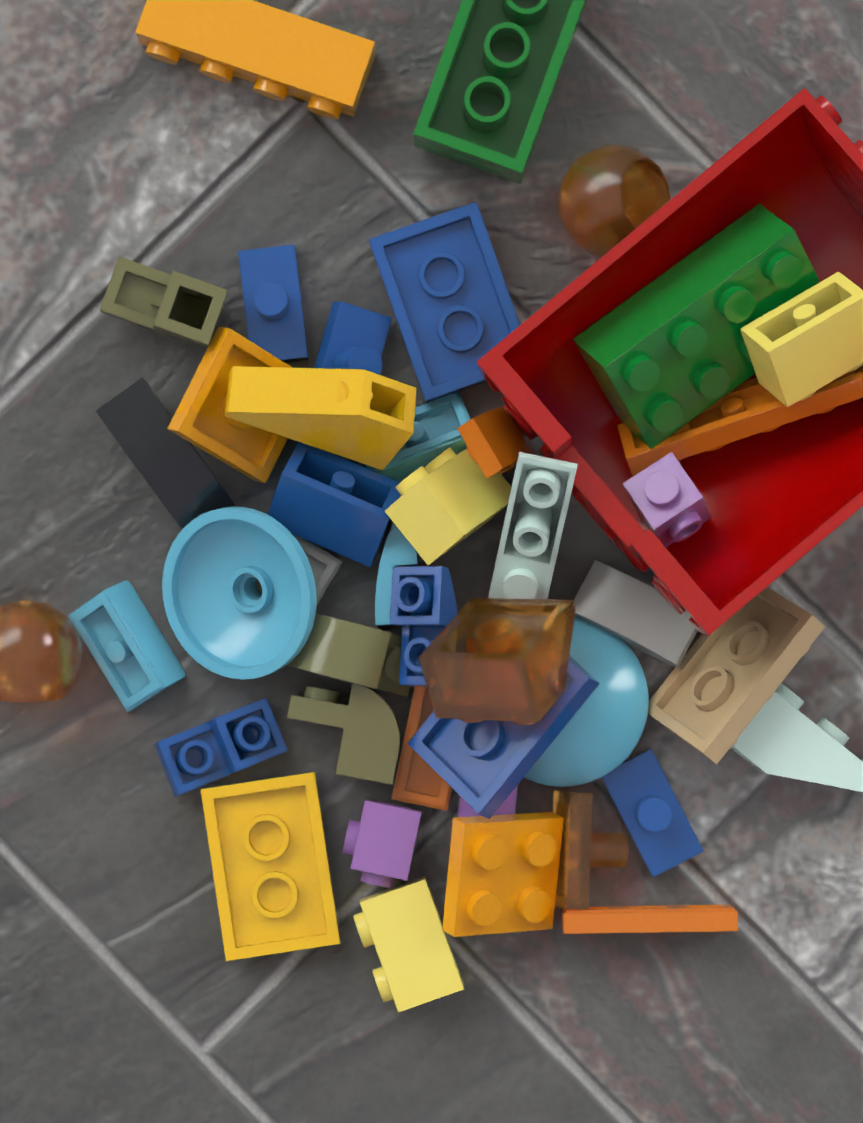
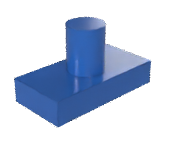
[238,244,309,362]
[314,301,392,375]
[601,749,704,877]

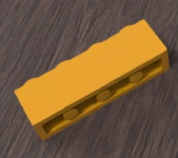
[135,0,376,120]

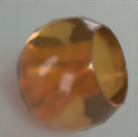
[557,144,670,256]
[0,600,83,702]

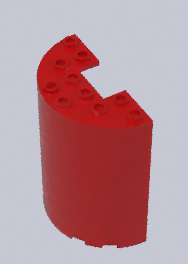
[476,88,863,636]

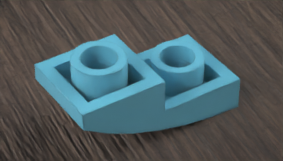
[375,523,418,626]

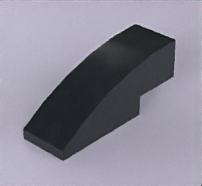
[96,377,237,529]

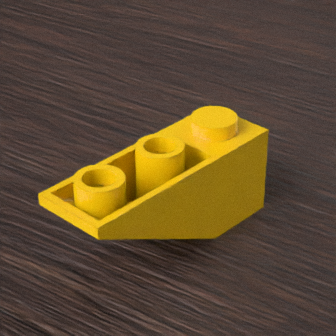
[225,366,417,470]

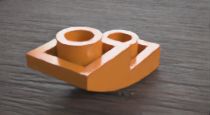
[457,406,537,479]

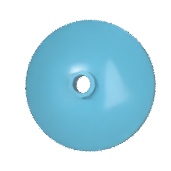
[162,506,317,680]
[524,615,649,787]

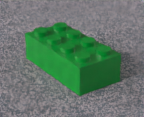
[413,0,587,184]
[573,203,820,449]

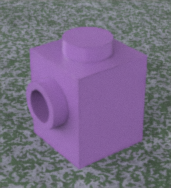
[623,452,711,547]
[342,798,422,888]

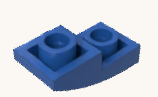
[390,566,461,687]
[154,698,288,797]

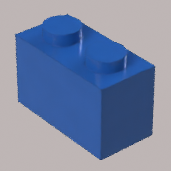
[267,442,401,567]

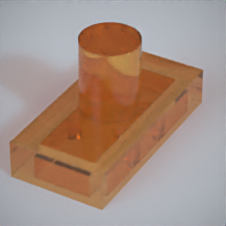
[553,790,629,910]

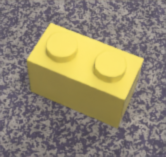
[740,271,863,407]
[385,447,511,565]
[353,876,464,1013]

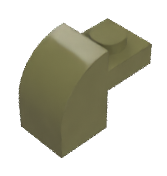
[100,256,228,348]
[286,613,410,697]
[287,683,401,785]

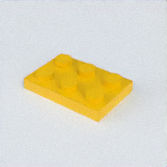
[201,772,341,961]

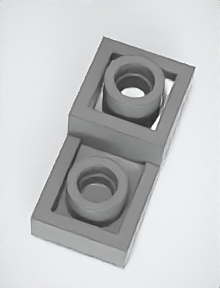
[569,560,698,668]

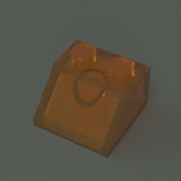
[419,598,576,725]

